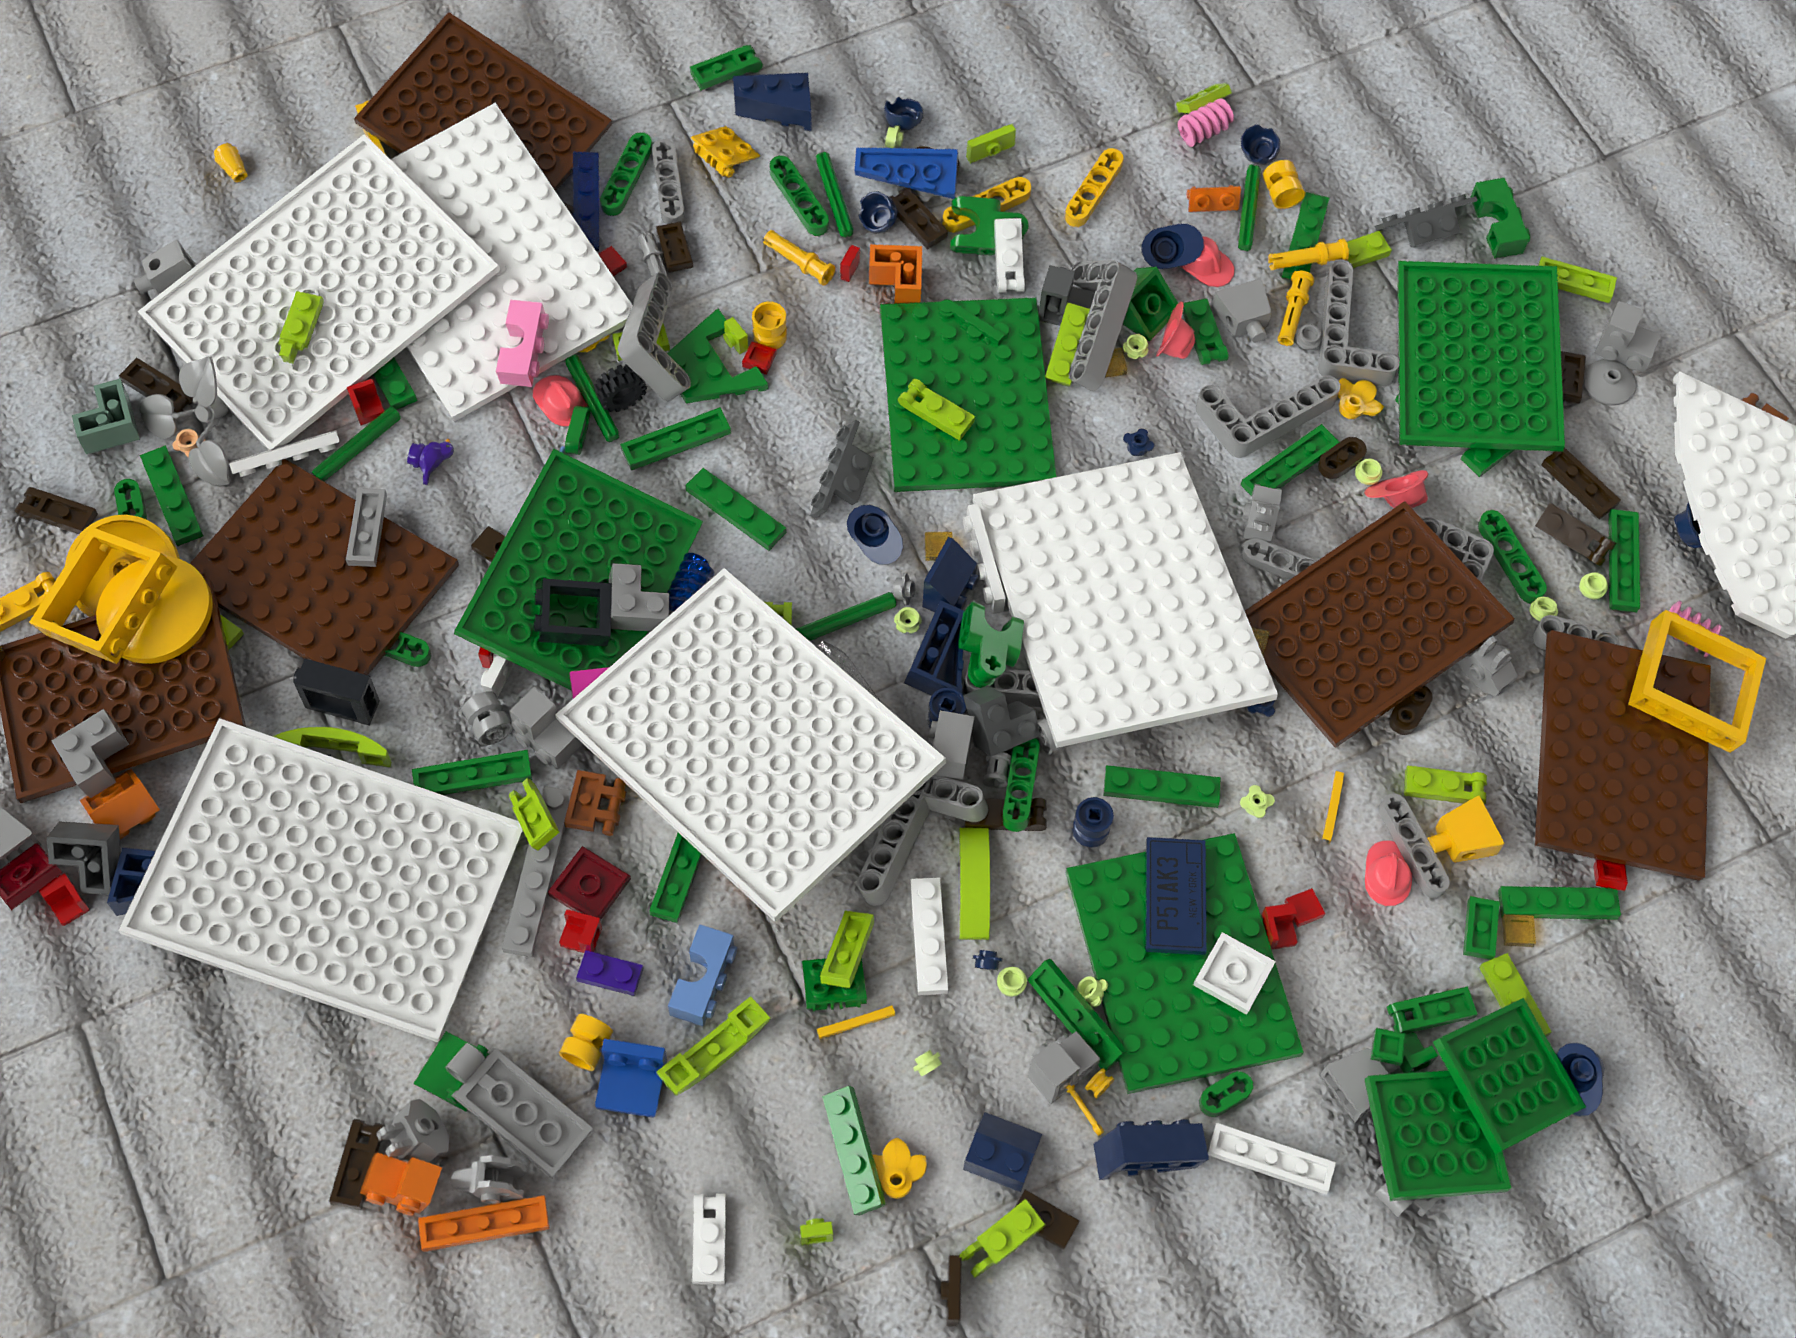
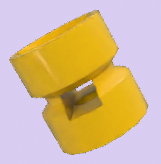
[1263,160,1305,209]
[752,301,787,350]
[558,1014,613,1071]

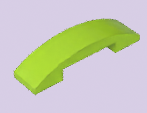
[272,727,392,767]
[959,828,990,940]
[656,996,770,1096]

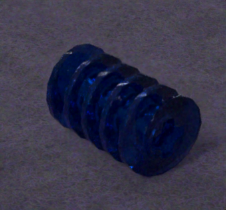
[667,553,715,612]

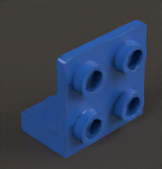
[595,1039,667,1117]

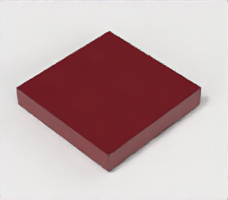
[0,843,63,910]
[548,846,631,921]

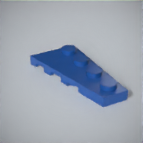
[855,148,958,199]

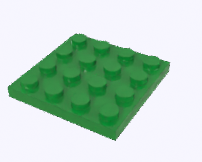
[1433,998,1586,1154]
[1364,1070,1512,1201]

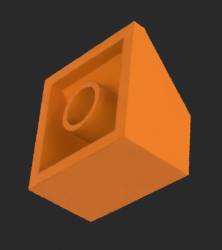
[80,768,160,839]

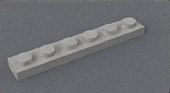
[502,786,572,957]

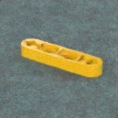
[1065,148,1124,227]
[942,177,1031,233]

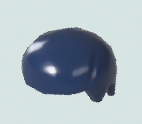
[884,97,923,131]
[1241,124,1280,165]
[858,191,897,234]

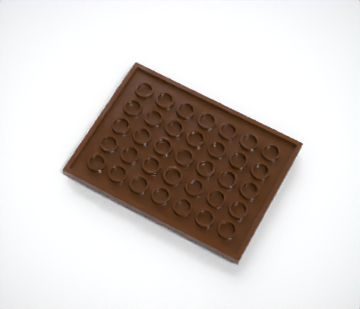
[354,12,612,192]
[190,459,459,675]
[1245,501,1515,748]
[0,578,246,803]
[1535,630,1711,881]

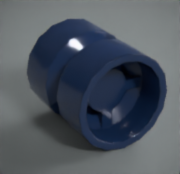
[928,687,966,729]
[1072,797,1114,848]

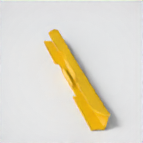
[1322,771,1344,843]
[817,1005,895,1039]

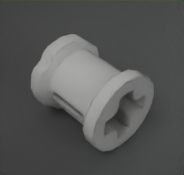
[983,752,1012,788]

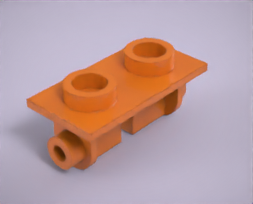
[1187,185,1241,212]

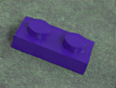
[576,950,644,996]

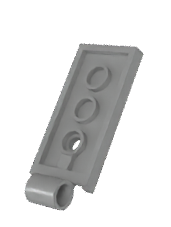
[445,1043,593,1178]

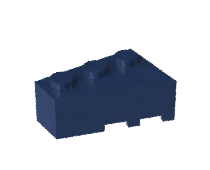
[733,72,812,132]
[904,600,964,696]
[107,847,156,916]
[1093,1119,1209,1180]

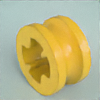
[1085,1068,1115,1099]

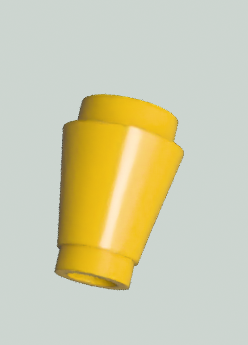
[214,143,248,183]

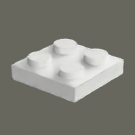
[1193,932,1276,1015]

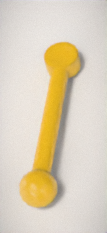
[1066,1084,1104,1136]

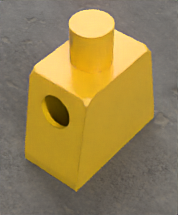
[1427,796,1505,863]

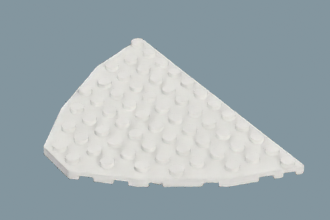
[1673,371,1796,639]

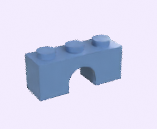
[668,924,738,1027]

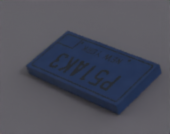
[1145,837,1207,955]

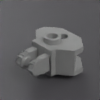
[1242,484,1284,543]
[1458,636,1518,697]
[376,1099,450,1164]
[450,1155,526,1204]

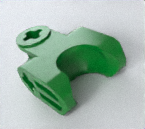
[950,196,1029,255]
[959,601,1024,688]

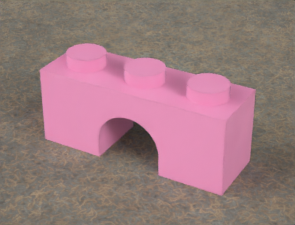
[496,300,549,387]

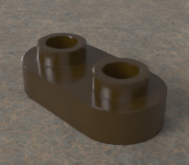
[1318,437,1367,479]
[1389,686,1433,735]

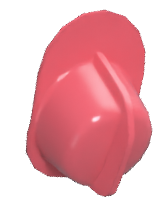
[1180,236,1234,287]
[1156,301,1195,359]
[533,375,587,426]
[1364,470,1428,508]
[1365,841,1412,906]

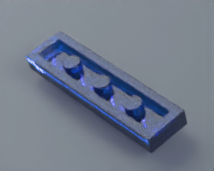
[573,152,599,251]

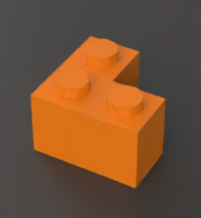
[869,244,922,304]
[360,1152,442,1216]

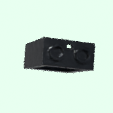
[534,578,612,646]
[293,659,380,726]

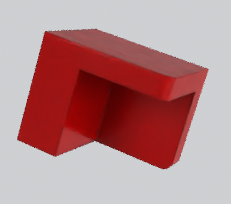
[347,379,384,426]
[39,872,90,926]
[1261,903,1298,950]
[559,909,602,953]

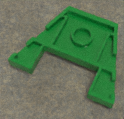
[667,308,768,404]

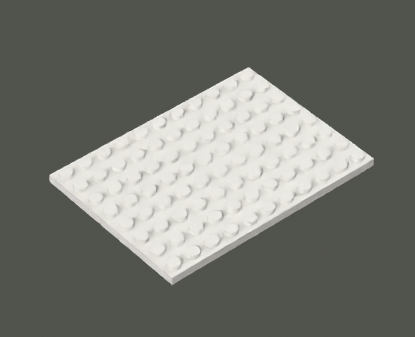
[390,103,633,422]
[138,134,500,451]
[973,452,1278,748]
[555,568,946,923]
[119,718,523,1043]

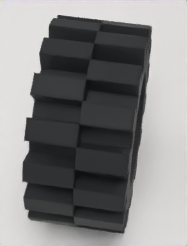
[594,364,647,412]

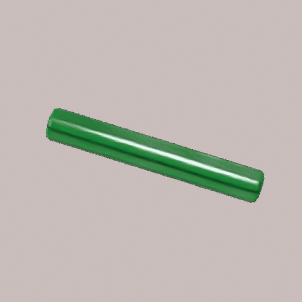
[816,152,853,238]
[1238,164,1261,251]
[565,354,620,442]
[312,407,401,482]
[796,592,896,641]

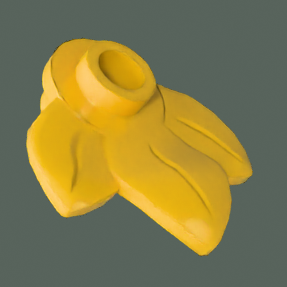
[1338,378,1384,419]
[872,1138,927,1199]

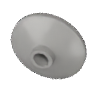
[1583,360,1636,405]

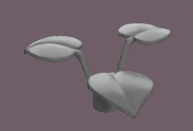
[140,356,231,486]

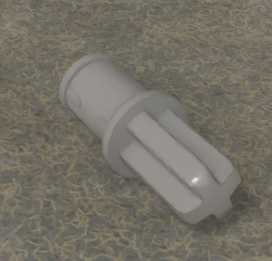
[638,232,668,277]

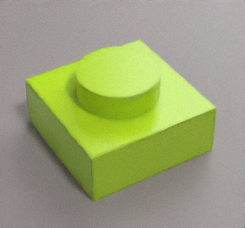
[723,317,748,355]
[800,1218,833,1245]

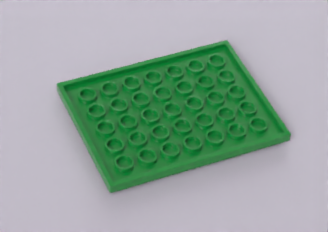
[1397,261,1565,452]
[880,298,1056,492]
[454,449,703,691]
[1065,833,1304,1095]

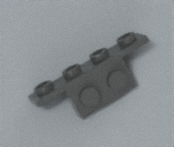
[1375,194,1477,247]
[810,420,874,519]

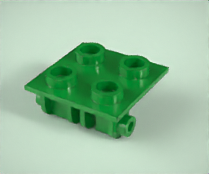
[802,958,867,1012]
[413,1031,489,1112]

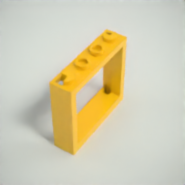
[29,527,178,664]
[1628,610,1766,753]

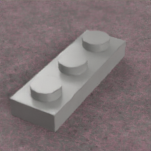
[346,488,387,567]

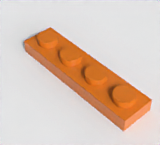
[418,1195,550,1252]

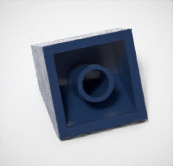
[922,537,979,613]
[963,1112,1042,1192]

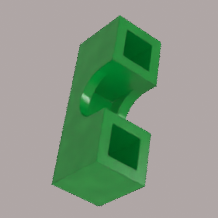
[1470,177,1530,259]

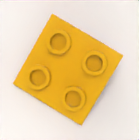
[691,126,760,178]

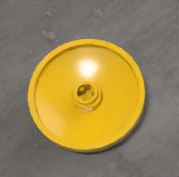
[65,515,180,617]
[96,556,213,664]

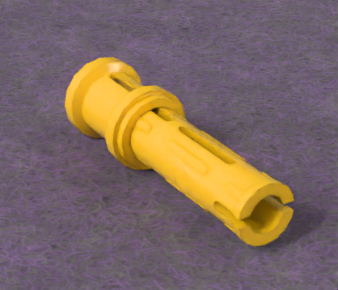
[763,230,836,286]
[1268,238,1349,270]
[1277,271,1315,346]

